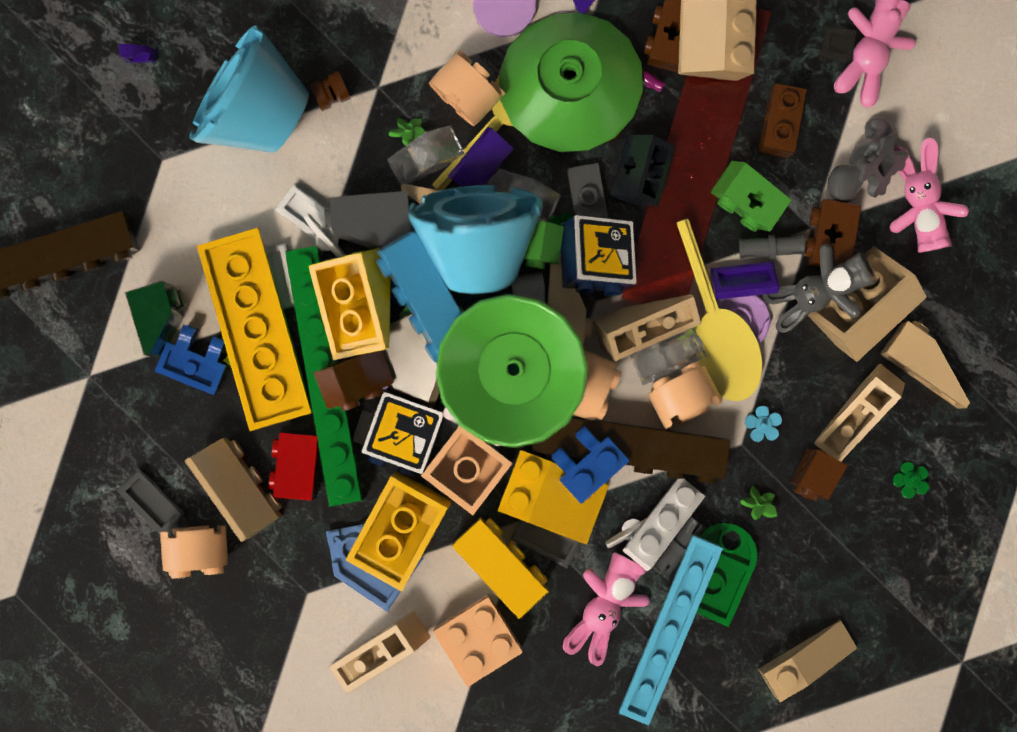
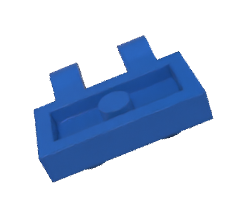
[155,324,228,395]
[551,425,630,504]

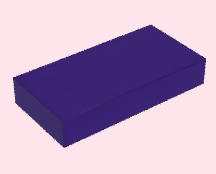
[448,127,514,187]
[710,262,779,300]

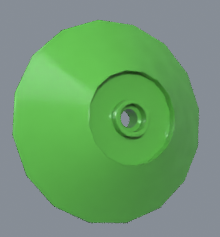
[499,13,643,152]
[435,294,588,447]

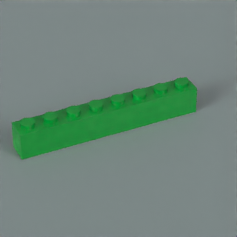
[285,246,365,507]

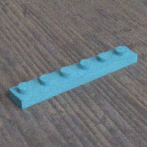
[619,534,723,726]

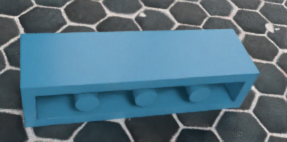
[376,231,462,363]

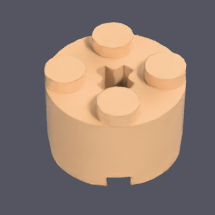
[429,50,505,126]
[574,350,621,421]
[648,361,723,430]
[160,525,229,578]

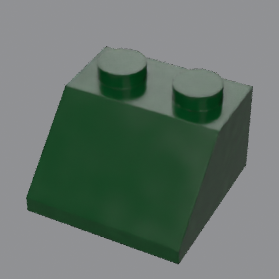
[125,281,186,358]

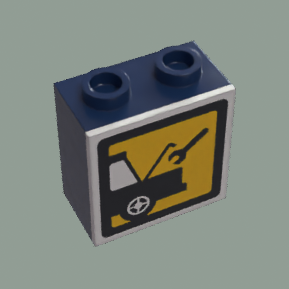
[561,215,636,296]
[361,392,444,478]

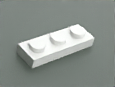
[622,479,705,571]

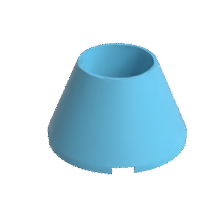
[189,25,309,153]
[408,185,542,293]

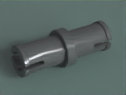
[739,234,805,259]
[652,516,706,579]

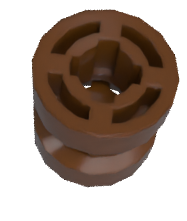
[309,70,351,112]

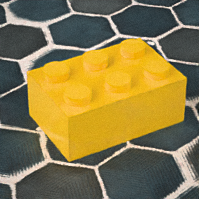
[452,516,548,619]

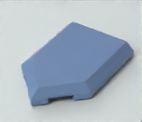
[326,524,423,612]

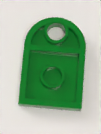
[696,523,757,627]

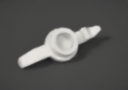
[304,214,346,258]
[605,518,647,548]

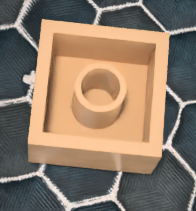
[421,426,512,515]
[433,593,523,687]

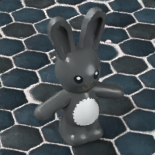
[762,244,877,333]

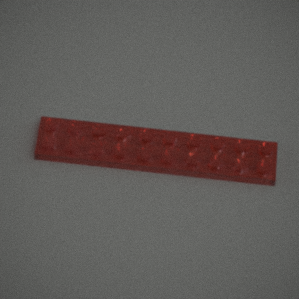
[620,8,772,304]

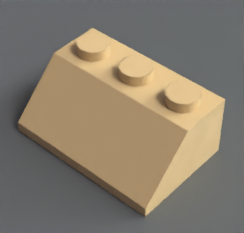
[678,0,756,81]
[808,246,927,362]
[185,438,282,542]

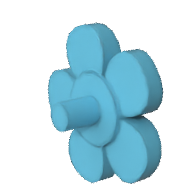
[745,406,782,442]

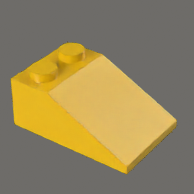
[309,247,390,360]
[497,450,609,545]
[346,471,453,592]

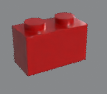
[269,433,320,501]

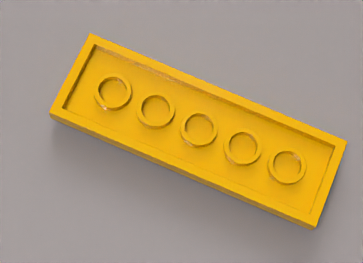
[197,227,313,431]

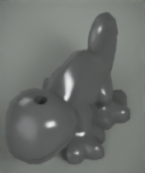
[828,117,909,203]

